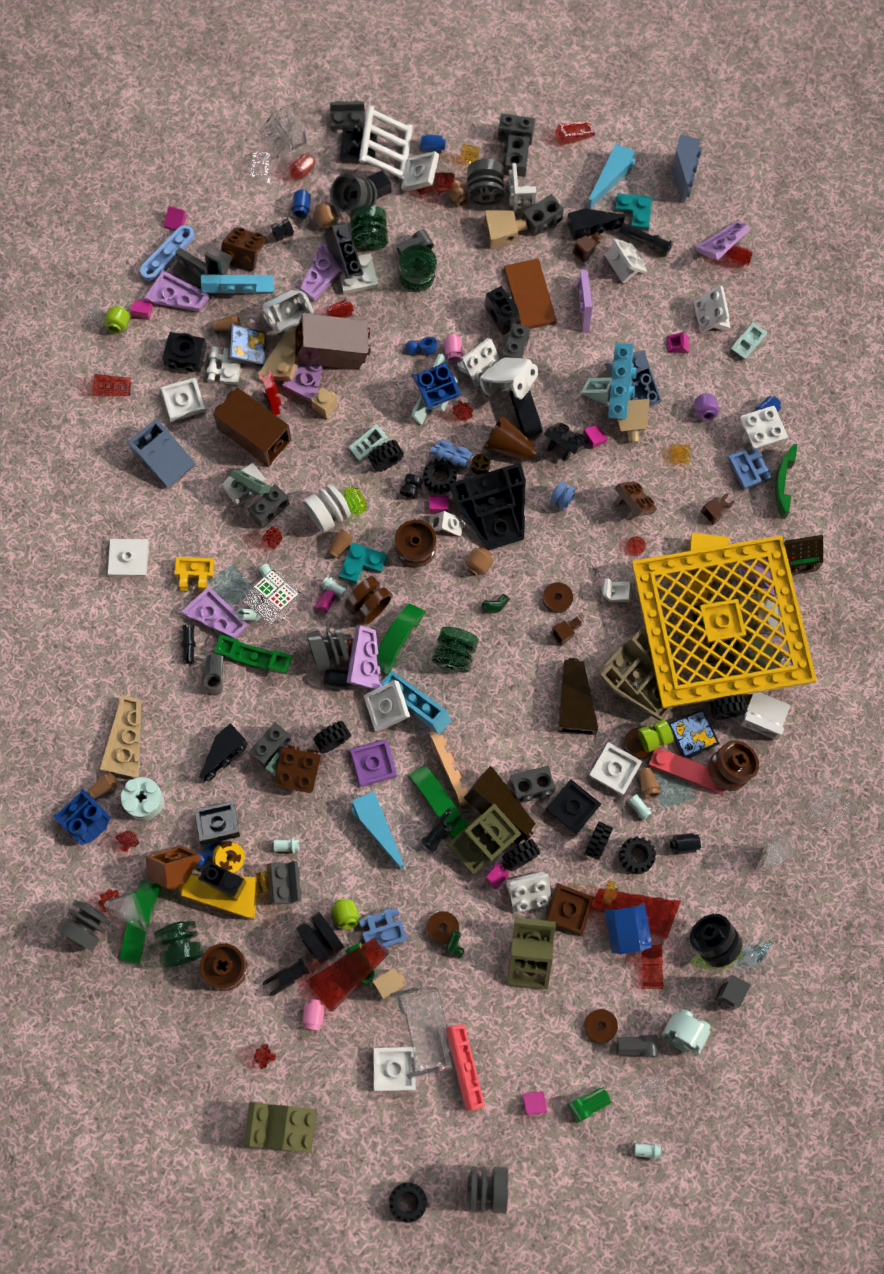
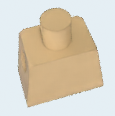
[484,210,527,249]
[616,399,649,442]

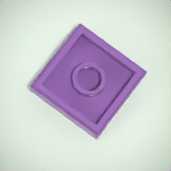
[349,739,397,787]

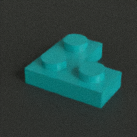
[615,193,652,231]
[339,542,388,584]

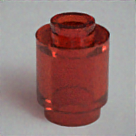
[290,153,315,179]
[725,245,753,266]
[326,299,354,318]

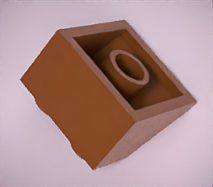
[145,846,201,890]

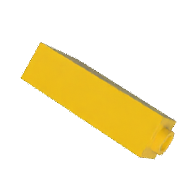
[684,533,730,606]
[179,875,257,920]

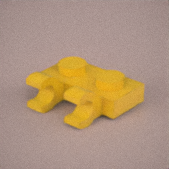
[175,557,215,592]

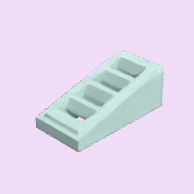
[348,424,389,462]

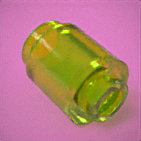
[343,486,368,515]

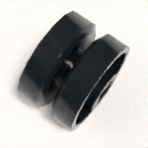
[296,911,345,965]
[690,914,743,967]

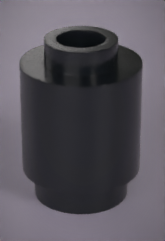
[323,669,352,690]
[670,833,701,855]

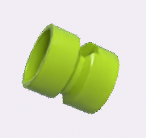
[638,719,674,753]

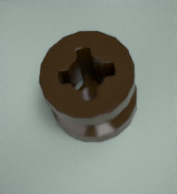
[472,453,490,475]

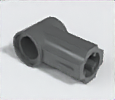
[396,229,434,260]
[204,654,224,696]
[617,1035,659,1057]

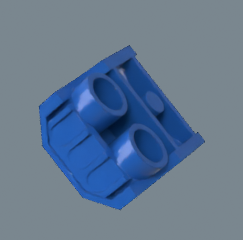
[411,362,461,409]
[53,788,111,845]
[604,903,652,954]

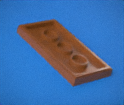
[504,258,557,329]

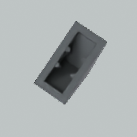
[205,249,232,275]

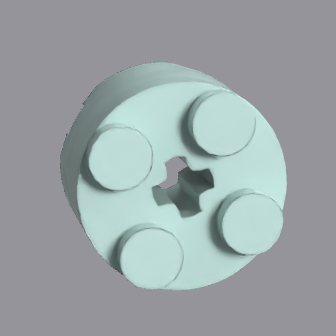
[121,777,164,821]
[662,1009,711,1056]

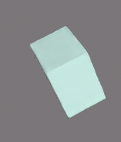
[581,377,612,405]

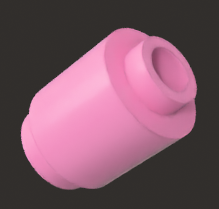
[444,334,463,363]
[302,999,325,1030]

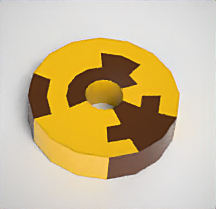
[212,841,245,873]

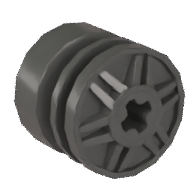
[467,159,504,205]
[330,174,377,215]
[306,624,350,672]
[56,900,112,952]
[467,1166,508,1214]

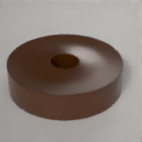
[543,582,573,613]
[623,728,653,760]
[427,911,459,945]
[584,1009,618,1043]

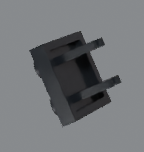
[340,125,378,163]
[544,423,588,462]

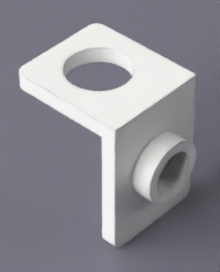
[429,511,463,537]

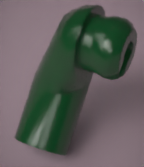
[482,594,510,613]
[447,930,464,958]

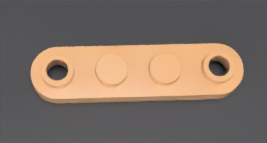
[430,732,468,806]

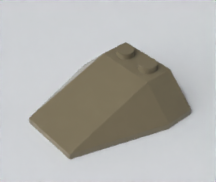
[598,628,673,721]

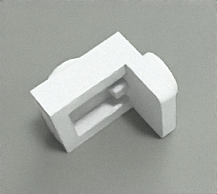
[602,579,633,602]

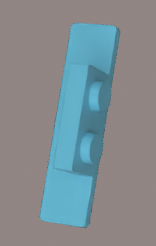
[201,275,274,293]
[608,343,637,419]

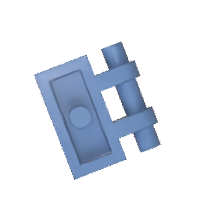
[430,440,473,467]
[728,448,772,490]
[359,908,408,953]

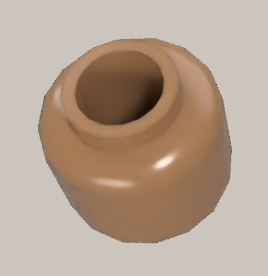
[313,202,339,231]
[465,547,493,576]

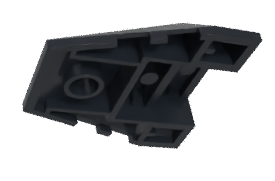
[449,462,526,550]

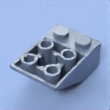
[671,135,702,203]
[605,350,662,407]
[128,419,196,488]

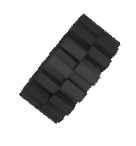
[368,440,404,472]
[423,458,457,494]
[710,695,748,720]
[313,721,351,754]
[584,821,613,861]
[619,836,656,874]
[502,839,541,871]
[389,1182,427,1223]

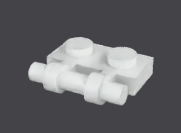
[206,346,241,385]

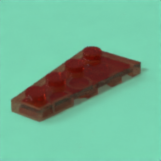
[591,888,681,939]
[306,938,389,1012]

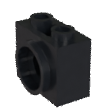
[485,286,520,335]
[162,332,207,372]

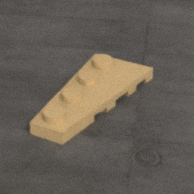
[257,325,298,381]
[100,695,142,779]

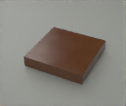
[544,883,594,936]

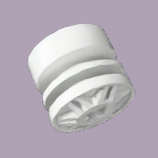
[302,483,351,533]

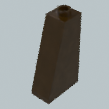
[558,658,598,735]
[464,766,536,845]

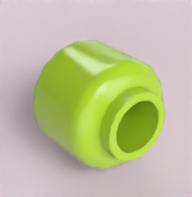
[104,306,130,334]
[330,898,360,930]

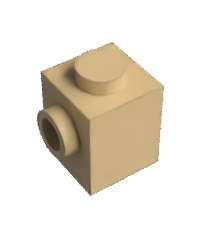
[311,387,338,419]
[373,968,406,1001]

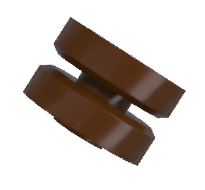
[395,519,436,568]
[344,576,393,625]
[708,740,759,791]
[200,943,248,991]

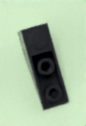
[567,208,625,240]
[324,223,364,278]
[199,723,248,783]

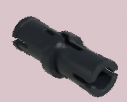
[181,624,196,664]

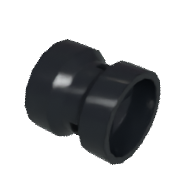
[271,218,294,242]
[400,474,423,499]

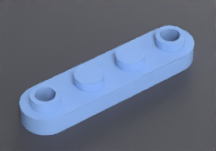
[140,225,195,281]

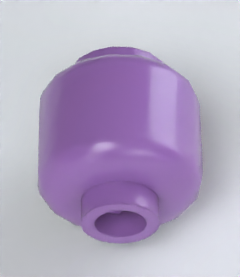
[694,393,719,421]

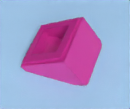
[164,206,187,231]
[130,300,153,320]
[667,332,689,353]
[583,425,608,449]
[429,496,448,514]
[314,590,335,613]
[486,862,509,889]
[523,1091,547,1115]

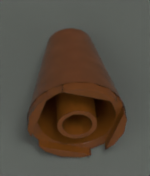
[483,415,537,462]

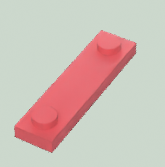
[648,748,724,794]
[446,1024,485,1112]

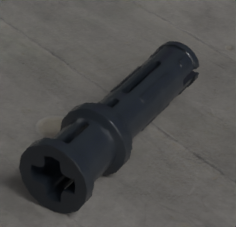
[619,223,673,256]

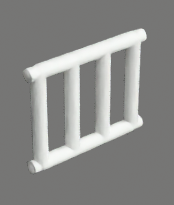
[359,106,413,181]

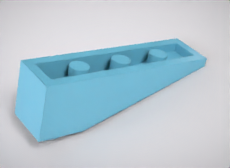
[587,144,636,209]
[380,671,452,734]
[350,792,404,869]

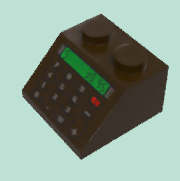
[784,535,823,576]

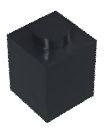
[366,170,391,199]

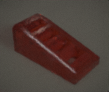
[555,120,595,146]
[92,374,131,396]

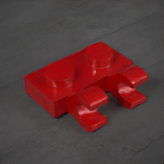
[258,370,282,415]

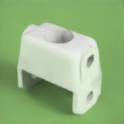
[261,290,314,334]
[480,357,538,399]

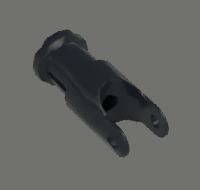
[421,808,461,851]
[263,958,310,997]

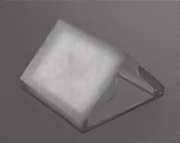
[103,891,148,931]

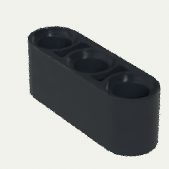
[510,389,543,437]

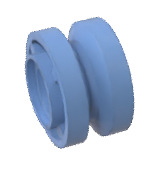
[550,481,576,511]

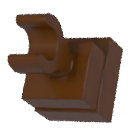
[572,232,602,263]
[701,494,735,525]
[551,615,584,646]

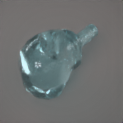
[741,940,773,967]

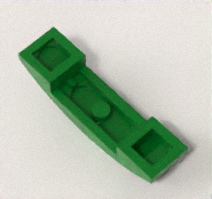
[775,444,798,519]
[376,603,426,675]
[214,635,293,674]
[409,765,467,839]
[120,880,161,964]

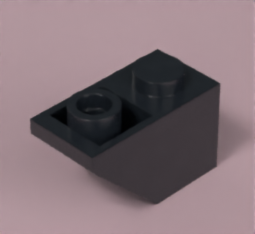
[198,861,247,900]

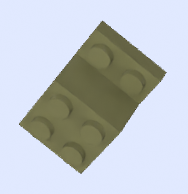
[447,804,521,875]
[507,917,556,989]
[243,1102,317,1153]

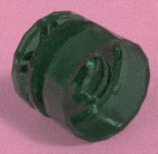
[350,205,388,251]
[398,244,437,293]
[431,627,479,673]
[154,921,204,968]

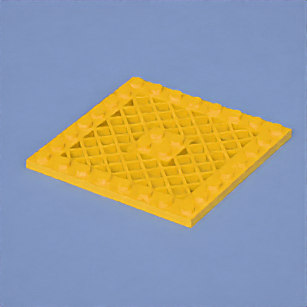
[632,535,817,709]

